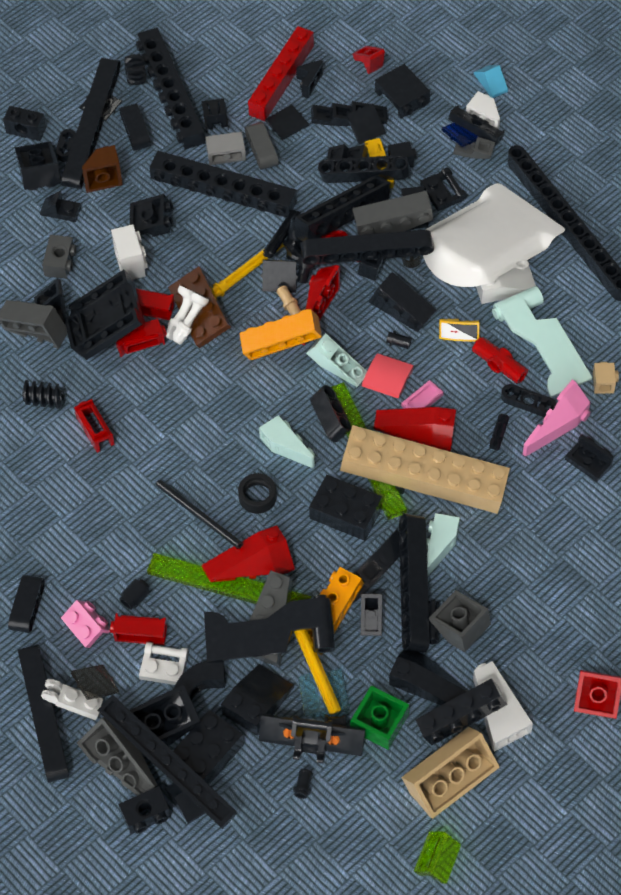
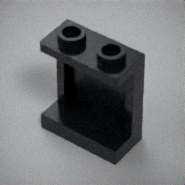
[375,64,430,119]

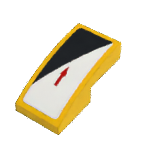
[439,319,479,342]

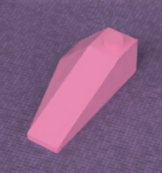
[523,379,591,456]

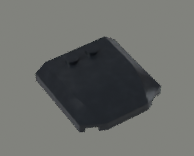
[65,269,145,360]

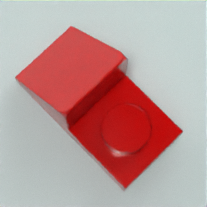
[352,46,385,74]

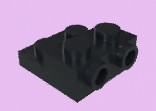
[130,194,174,237]

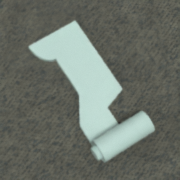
[492,286,592,398]

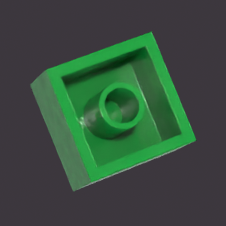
[350,686,409,750]

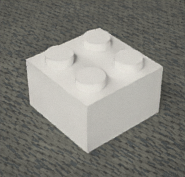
[111,224,148,280]

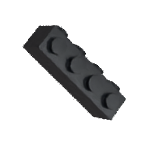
[415,678,508,745]

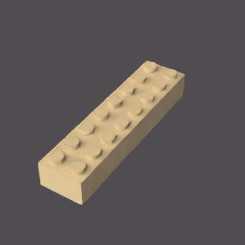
[340,425,510,514]

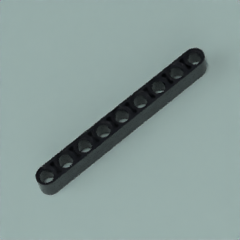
[62,58,120,189]

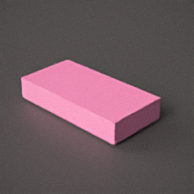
[401,380,443,409]

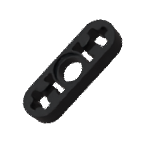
[501,384,557,417]

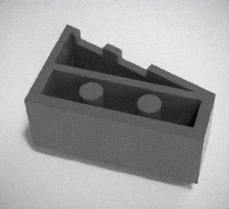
[0,300,68,349]

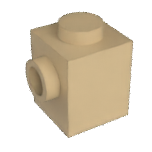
[593,362,619,394]

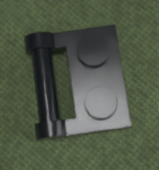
[420,167,468,211]

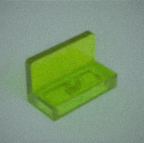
[414,831,461,884]

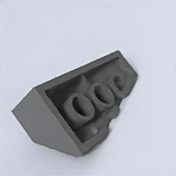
[77,717,157,796]

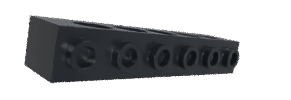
[294,175,390,241]

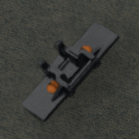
[259,714,365,764]

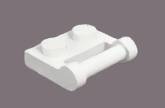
[139,642,189,685]

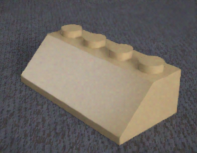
[401,727,500,819]

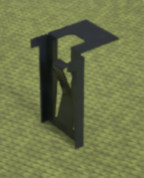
[201,98,229,133]

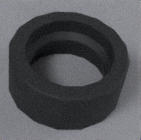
[238,473,277,514]

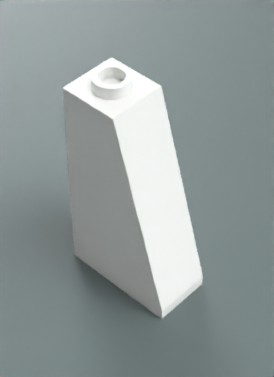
[473,661,533,751]

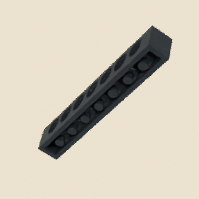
[136,27,205,150]
[149,151,297,217]

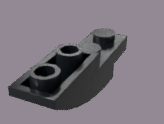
[353,529,400,602]

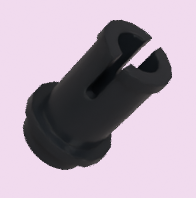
[386,331,412,349]
[293,769,313,799]

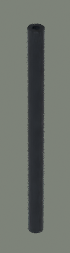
[156,480,243,549]

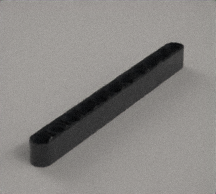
[508,145,621,301]

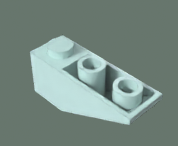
[306,333,367,387]
[259,415,315,468]
[426,513,460,576]

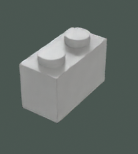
[205,132,246,165]

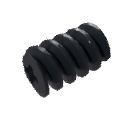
[22,380,66,409]

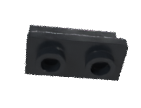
[565,434,614,482]

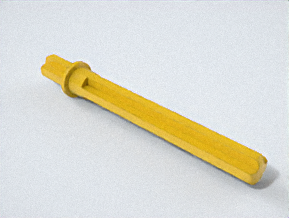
[212,243,284,297]
[293,630,341,714]

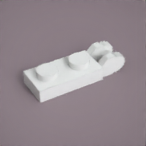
[41,679,103,720]

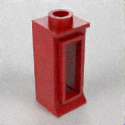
[136,289,175,320]
[115,319,167,358]
[74,399,115,453]
[110,613,168,646]

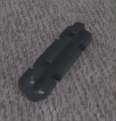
[489,414,509,451]

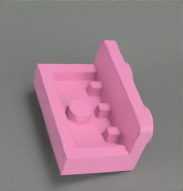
[61,600,110,648]

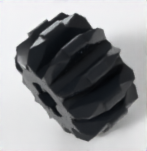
[124,54,146,85]

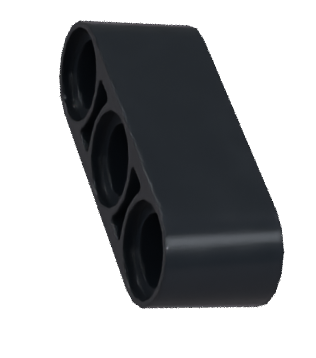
[119,103,151,151]
[310,385,352,442]
[8,575,45,633]

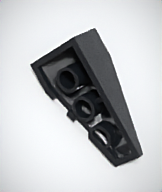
[389,650,469,705]

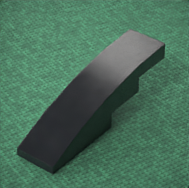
[311,101,388,126]

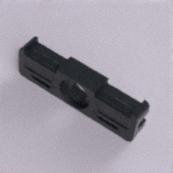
[448,106,505,145]

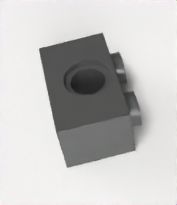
[42,235,77,279]

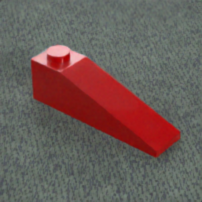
[303,265,340,345]
[374,407,456,452]
[202,525,295,582]

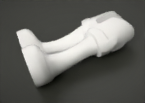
[165,285,209,345]

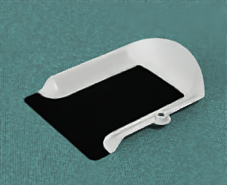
[423,183,565,287]

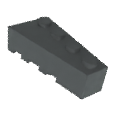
[352,191,433,235]
[249,570,293,668]

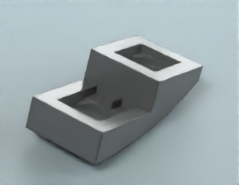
[453,136,495,159]

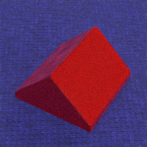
[574,670,621,719]

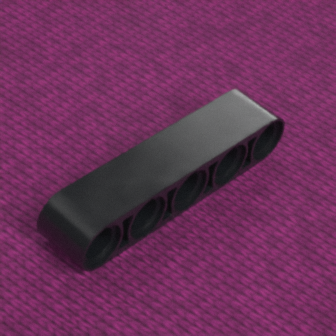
[318,155,411,183]

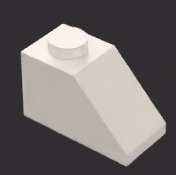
[466,91,500,129]

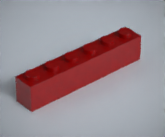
[248,26,314,121]

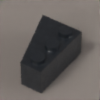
[369,272,436,332]

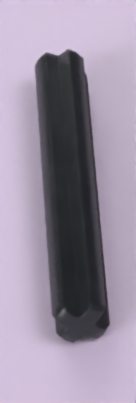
[263,209,300,259]

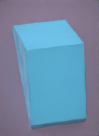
[474,65,508,98]

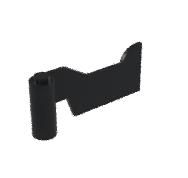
[204,595,335,662]

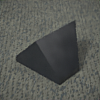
[34,278,66,326]

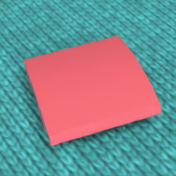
[362,353,414,399]

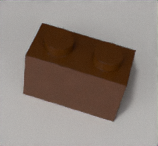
[82,145,123,193]

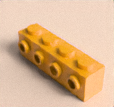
[240,309,322,360]
[307,567,364,655]

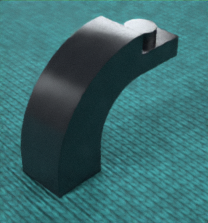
[174,661,225,701]

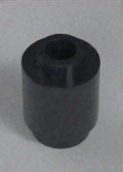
[119,579,150,610]

